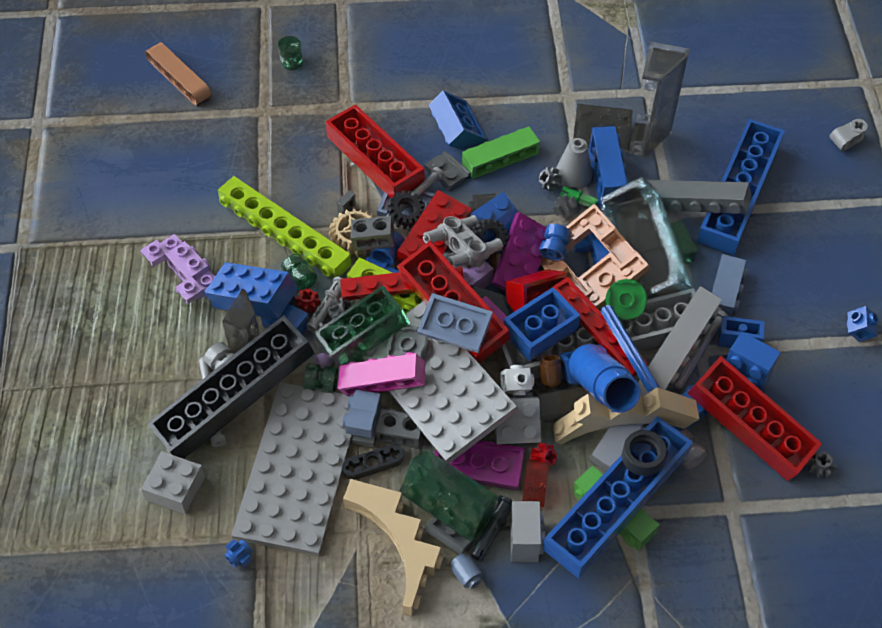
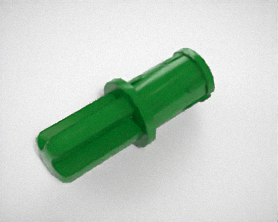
[560,186,599,207]

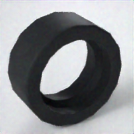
[621,430,667,476]

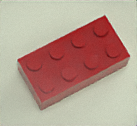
[397,190,472,263]

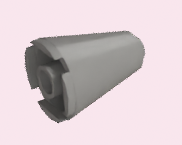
[556,138,593,189]

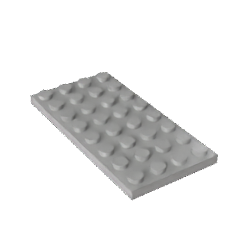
[357,302,519,464]
[231,382,353,556]

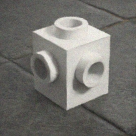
[500,365,534,397]

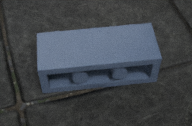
[712,254,748,317]

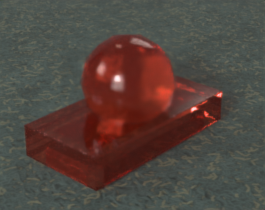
[522,460,549,507]

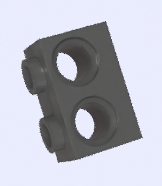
[351,216,395,251]
[376,409,422,449]

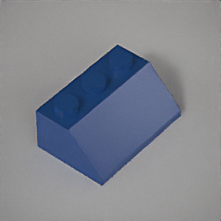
[429,90,488,149]

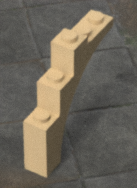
[553,387,699,445]
[343,479,444,616]

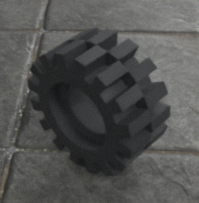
[387,190,425,229]
[471,219,508,256]

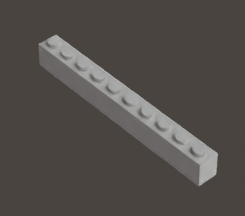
[588,286,722,472]

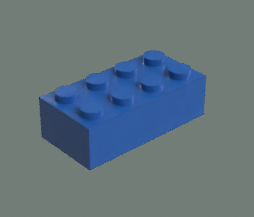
[589,126,630,211]
[204,262,298,319]

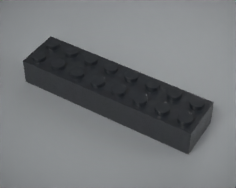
[147,315,315,459]

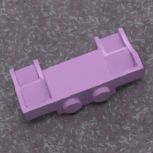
[140,234,215,304]

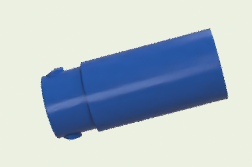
[569,344,641,413]

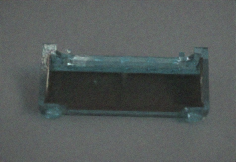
[600,177,693,300]

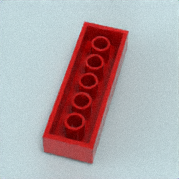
[325,104,425,199]
[397,241,511,363]
[687,356,822,482]

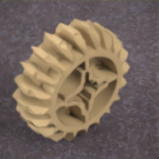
[329,209,376,258]

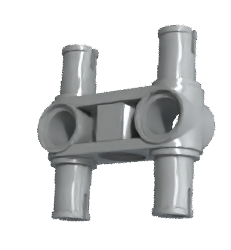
[423,215,503,268]

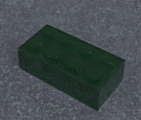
[314,285,410,369]
[399,449,499,542]

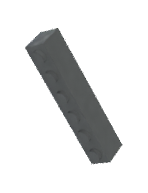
[628,180,752,214]

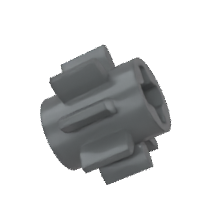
[539,167,563,191]
[553,194,578,218]
[328,297,354,322]
[807,451,836,479]

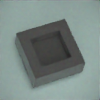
[337,190,356,215]

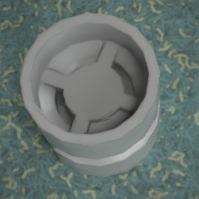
[204,342,235,370]

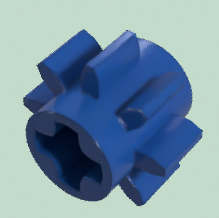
[224,539,253,568]

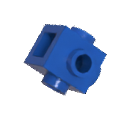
[846,306,879,342]

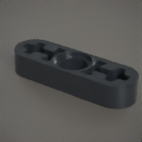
[342,444,404,480]

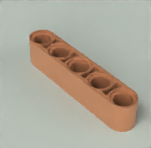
[145,42,212,105]

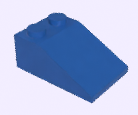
[471,191,518,253]

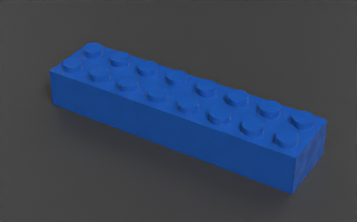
[697,119,785,255]
[542,416,693,579]

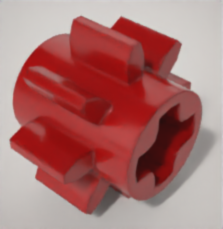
[295,288,321,313]
[530,443,557,470]

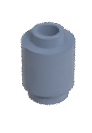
[451,553,483,589]

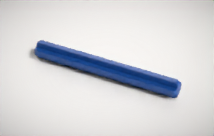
[601,305,659,393]

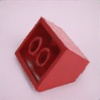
[506,269,567,312]

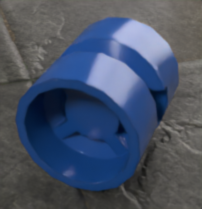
[539,224,572,261]
[371,231,405,266]

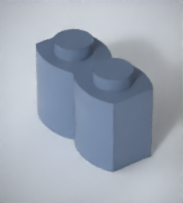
[343,390,382,438]

